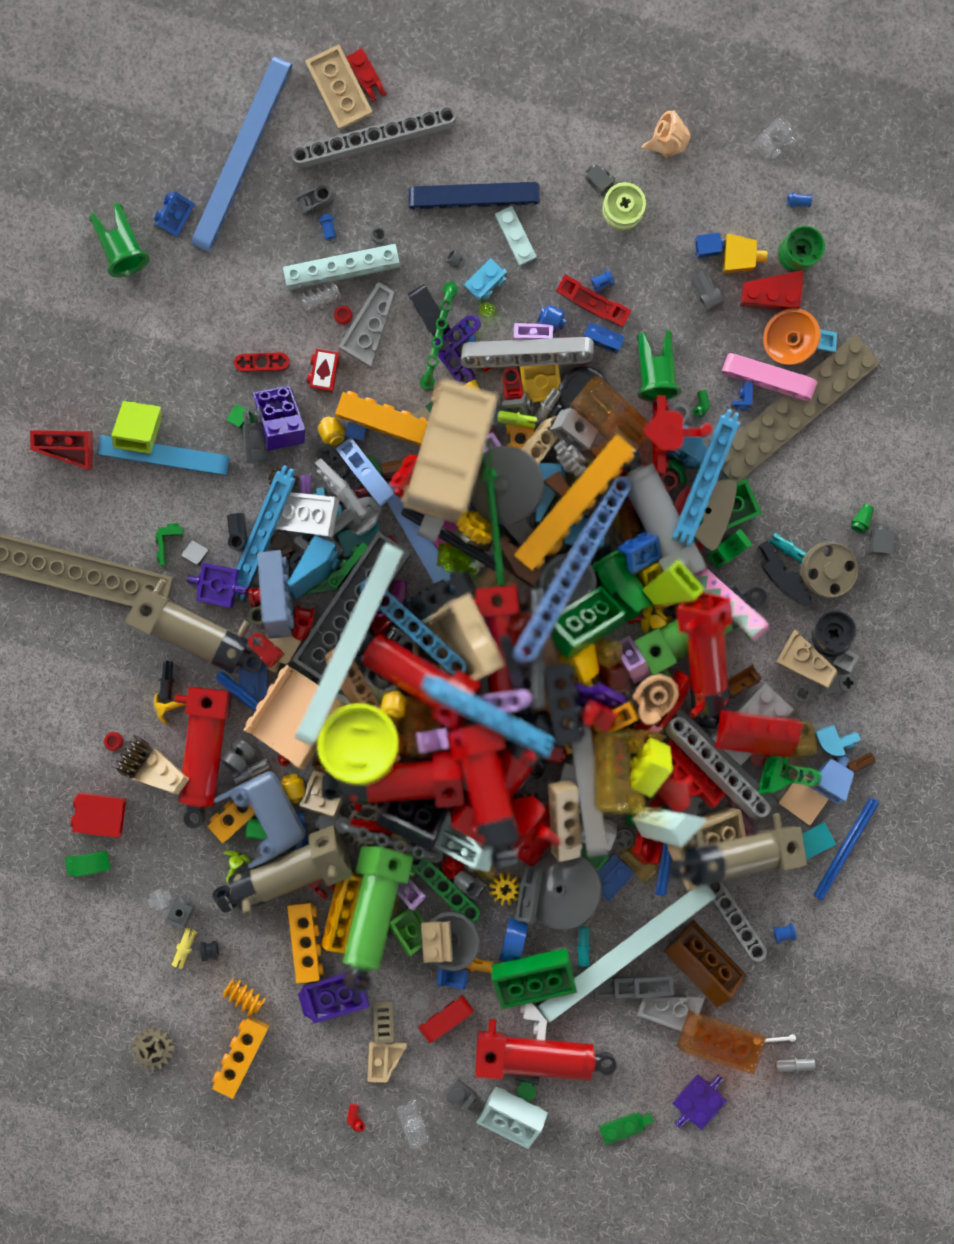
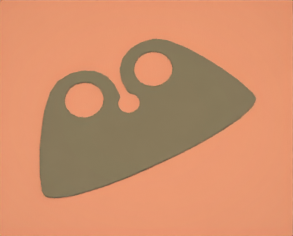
[695,480,737,551]

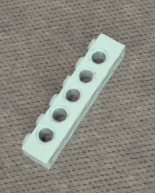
[283,244,400,290]

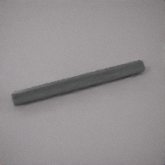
[532,590,544,708]

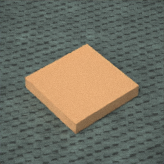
[778,774,829,826]

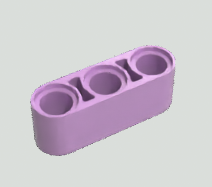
[477,690,532,712]

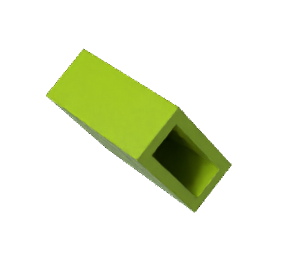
[111,401,162,454]

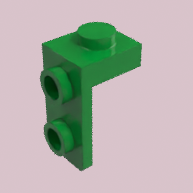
[155,523,184,567]

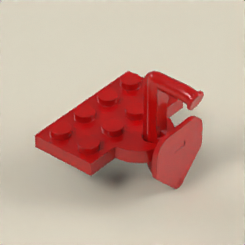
[642,395,713,476]
[647,737,733,812]
[510,796,567,867]

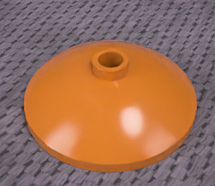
[763,308,821,365]

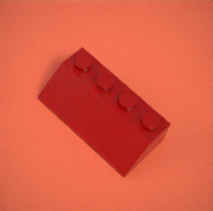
[715,710,803,758]

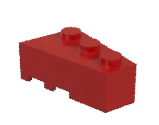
[740,270,804,311]
[30,430,93,470]

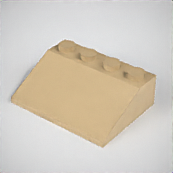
[667,806,746,891]

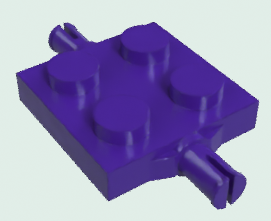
[187,563,248,608]
[574,683,626,710]
[672,1074,727,1130]

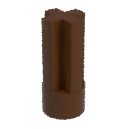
[847,752,876,773]

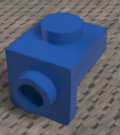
[436,968,469,990]

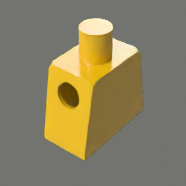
[723,234,767,274]
[559,643,599,687]

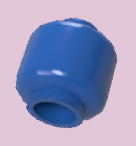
[537,305,567,333]

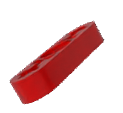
[234,352,290,372]

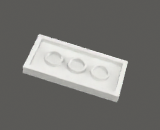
[275,492,340,537]

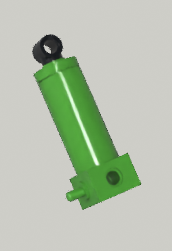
[343,846,415,992]

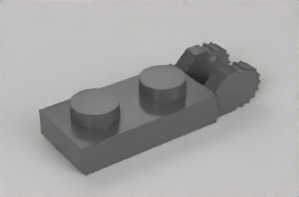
[242,409,267,464]
[515,867,543,924]

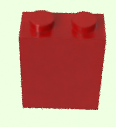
[70,792,127,838]

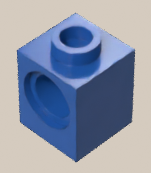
[695,232,725,259]

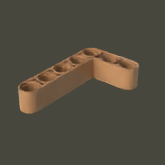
[325,647,417,725]

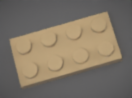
[305,45,373,130]

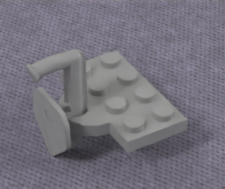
[315,458,382,556]

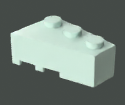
[434,811,493,871]

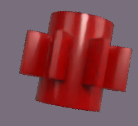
[441,855,466,878]

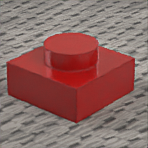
[369,614,393,636]

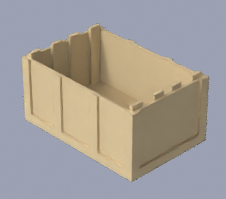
[401,379,497,523]

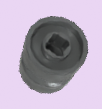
[221,738,257,775]

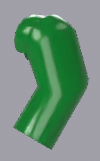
[693,390,710,418]
[668,458,687,483]

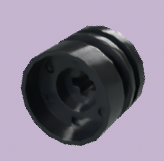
[812,610,856,657]

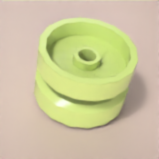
[602,182,646,231]

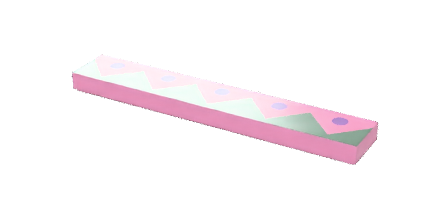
[692,568,770,640]

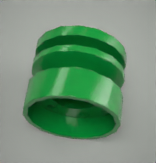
[778,225,825,272]

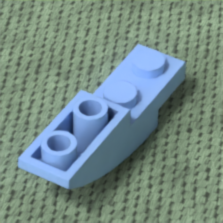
[336,437,395,506]

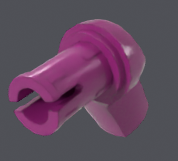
[375,580,407,617]

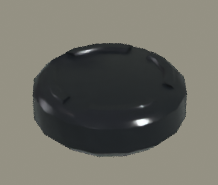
[558,366,610,420]

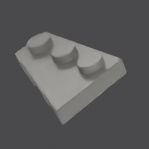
[637,996,705,1035]

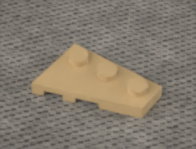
[776,629,838,689]
[132,749,189,795]

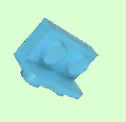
[464,258,507,301]

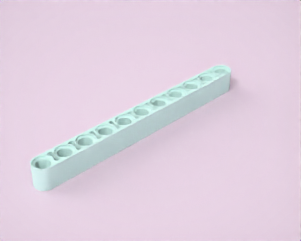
[294,543,404,746]
[537,885,716,1023]

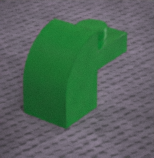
[706,529,752,570]
[65,851,110,877]

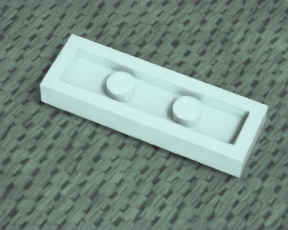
[495,206,537,266]

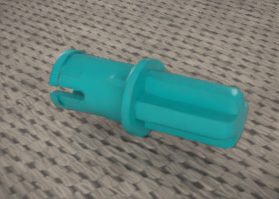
[576,927,592,966]

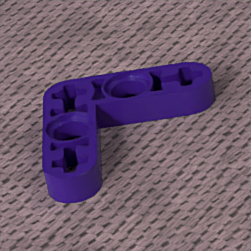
[435,315,481,385]

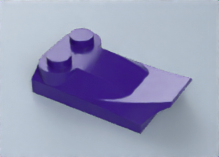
[298,970,370,1024]

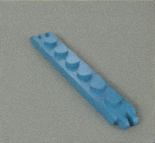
[671,409,740,547]
[235,465,295,602]
[421,676,555,758]

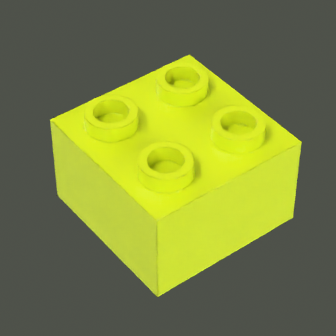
[629,737,672,797]

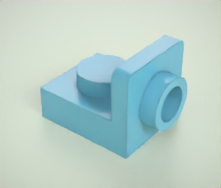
[817,329,837,353]

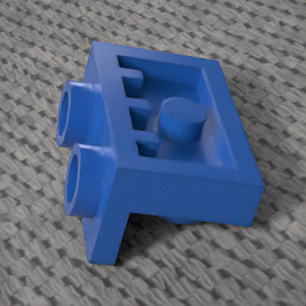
[153,191,195,237]
[583,322,625,355]
[618,532,661,573]

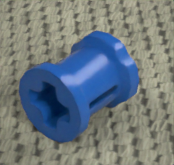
[590,270,615,294]
[773,923,797,944]

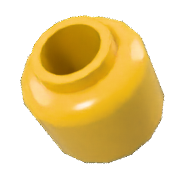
[317,416,345,446]
[380,691,407,721]
[280,774,306,804]

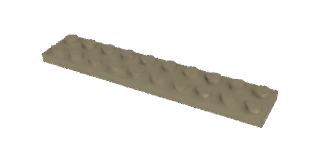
[721,334,880,483]
[0,534,174,611]

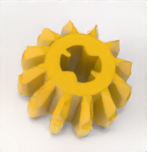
[489,872,521,905]

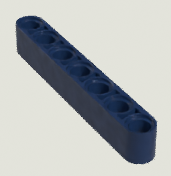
[408,182,540,210]

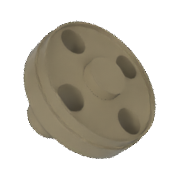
[799,542,858,598]

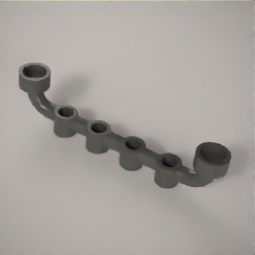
[335,817,443,863]

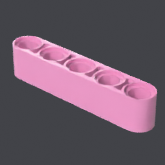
[721,353,818,401]

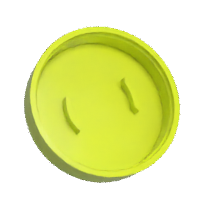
[318,704,399,785]

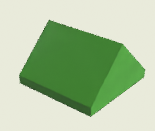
[389,908,425,957]

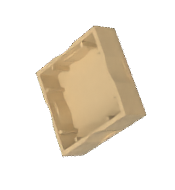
[421,594,505,681]

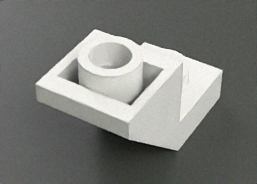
[520,1003,547,1040]

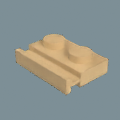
[421,921,453,962]

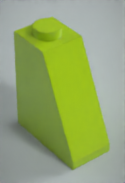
[642,560,704,605]

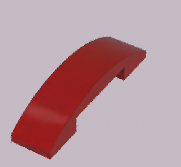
[555,274,632,328]
[632,670,691,741]

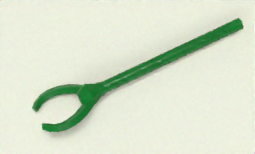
[481,439,505,585]

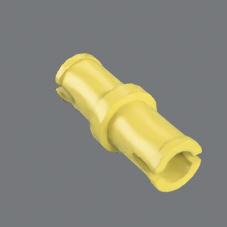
[171,928,197,969]

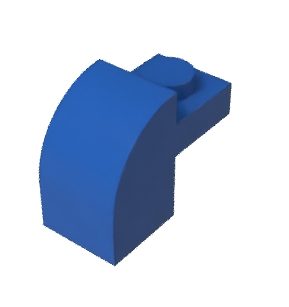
[499,918,528,962]

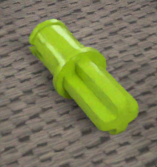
[497,411,537,429]

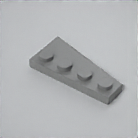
[338,282,395,367]

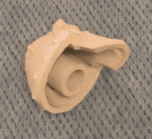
[641,110,691,158]
[633,674,679,724]

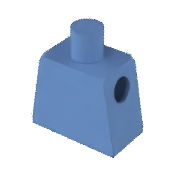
[808,755,854,805]

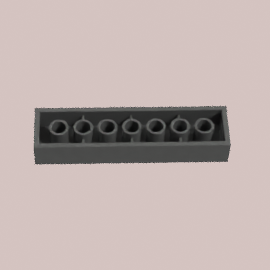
[292,532,412,679]

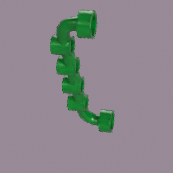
[420,282,458,390]

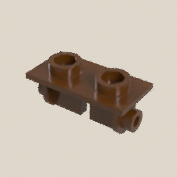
[727,664,762,699]

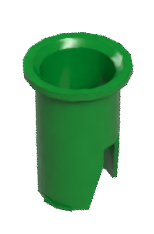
[89,203,150,278]
[636,330,682,401]
[592,551,654,622]

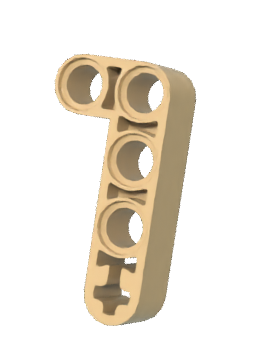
[522,416,570,464]

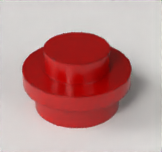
[334,306,353,325]
[104,732,124,751]

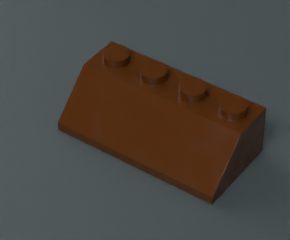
[663,919,747,1007]

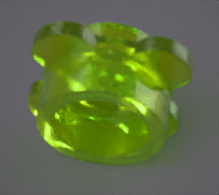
[478,301,498,317]

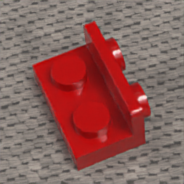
[632,831,664,865]

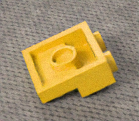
[519,364,561,402]

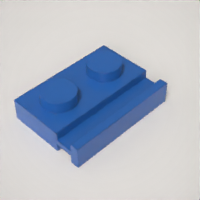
[239,661,268,699]
[598,854,635,901]

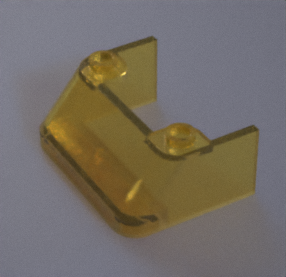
[594,732,662,813]

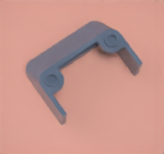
[214,772,305,868]

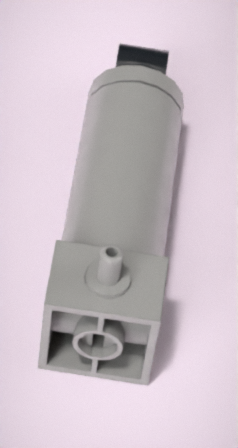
[622,446,706,574]

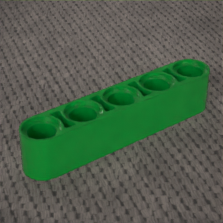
[408,849,480,922]

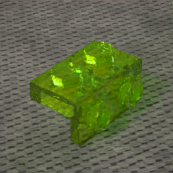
[436,543,476,573]

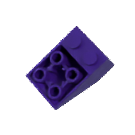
[253,386,305,451]

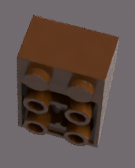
[499,535,545,587]

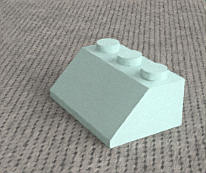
[633,807,706,847]
[477,1087,548,1149]

